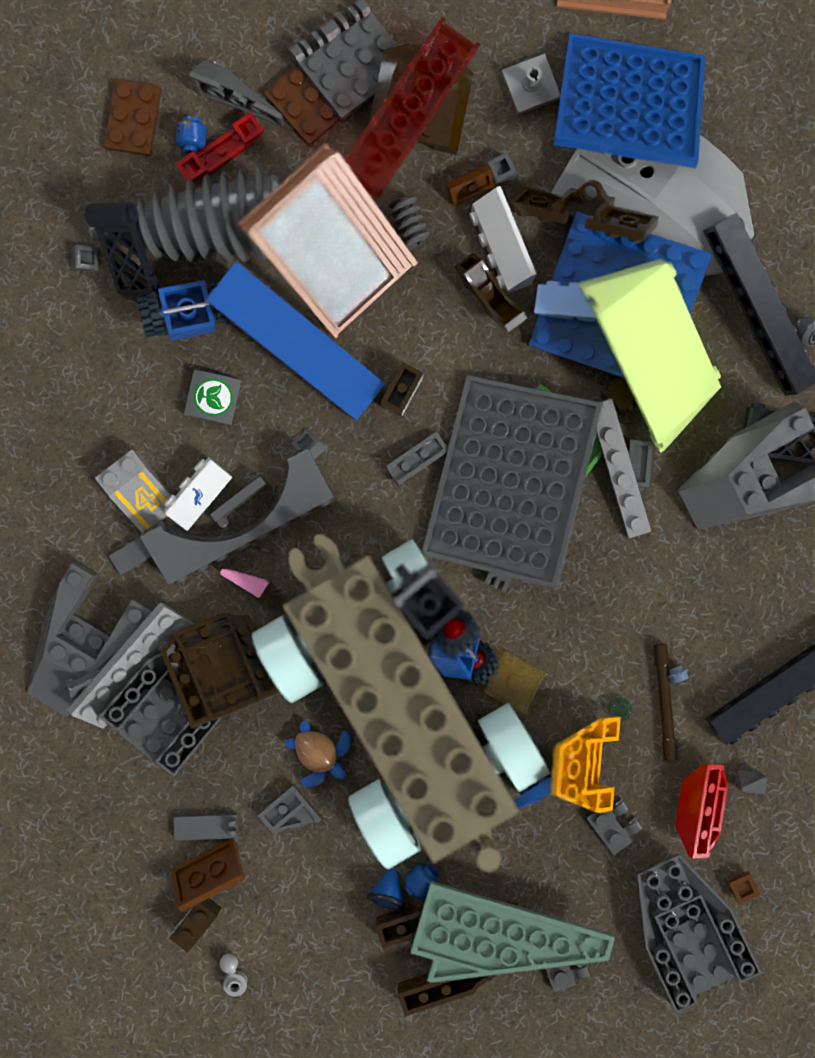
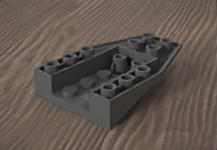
[99,653,221,777]
[636,854,762,1014]

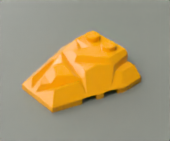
[551,716,621,813]

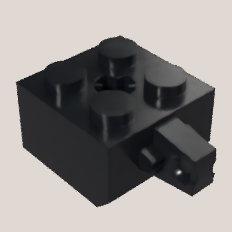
[391,563,465,638]

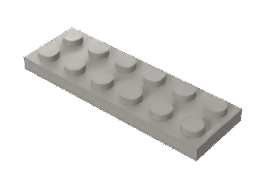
[67,602,194,728]

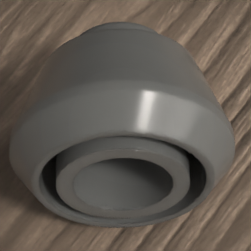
[795,316,815,347]

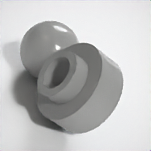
[219,953,248,997]

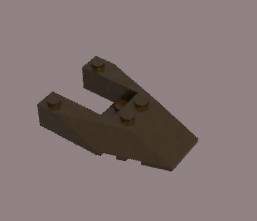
[375,902,518,1017]

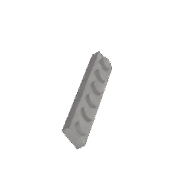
[597,398,651,538]

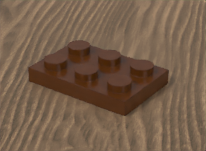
[264,65,340,147]
[104,79,162,157]
[171,838,245,912]

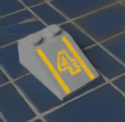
[95,449,171,532]

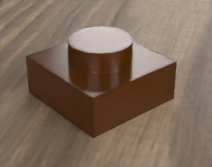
[727,871,760,904]

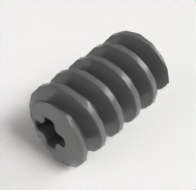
[388,197,430,250]

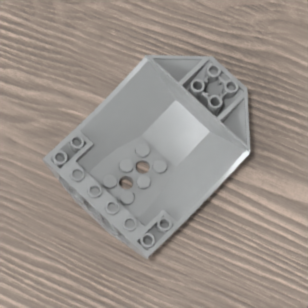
[551,135,754,277]

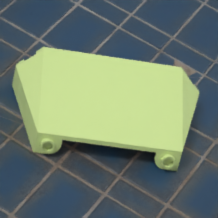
[578,259,721,453]

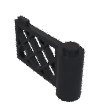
[84,202,160,294]
[743,403,815,465]

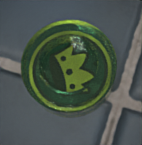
[608,697,632,721]

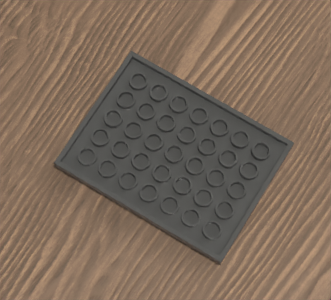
[422,375,603,589]

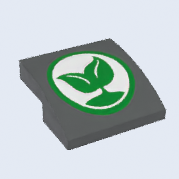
[183,370,241,425]

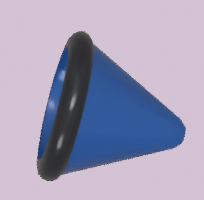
[366,868,405,909]

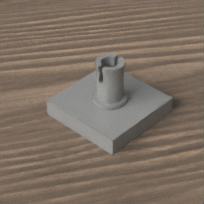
[501,54,560,116]

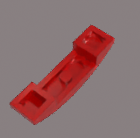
[175,112,264,182]

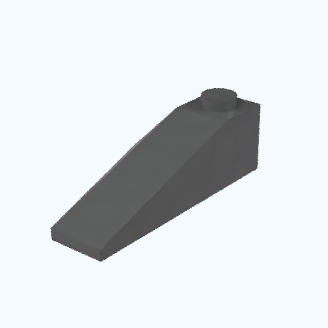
[189,60,284,127]

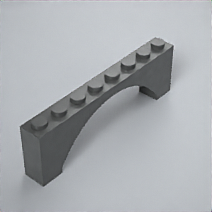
[140,445,334,585]

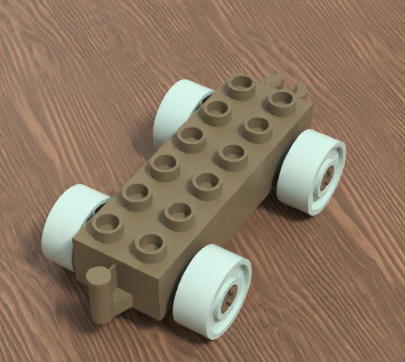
[252,534,550,872]

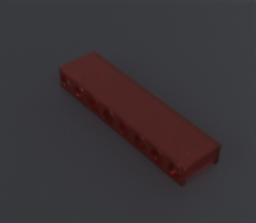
[344,17,481,201]

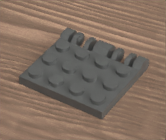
[287,0,398,121]

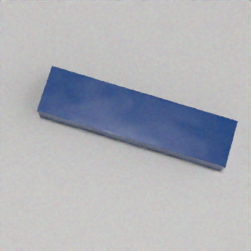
[206,262,385,421]

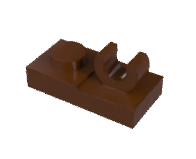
[446,164,495,206]

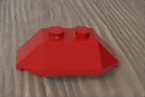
[675,763,728,859]

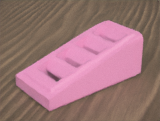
[220,569,271,598]

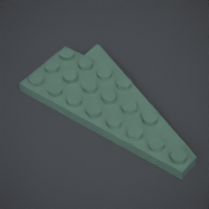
[411,881,615,983]

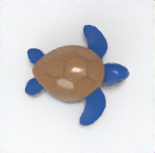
[285,721,351,787]

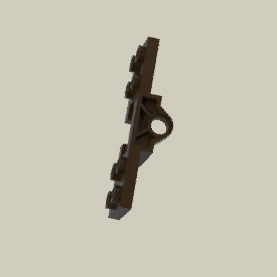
[508,180,659,243]

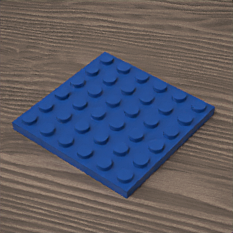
[554,33,705,169]
[529,211,712,378]

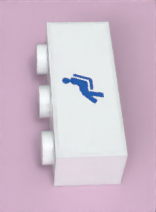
[164,457,232,531]

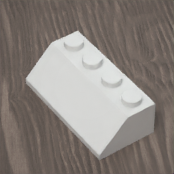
[469,186,536,294]

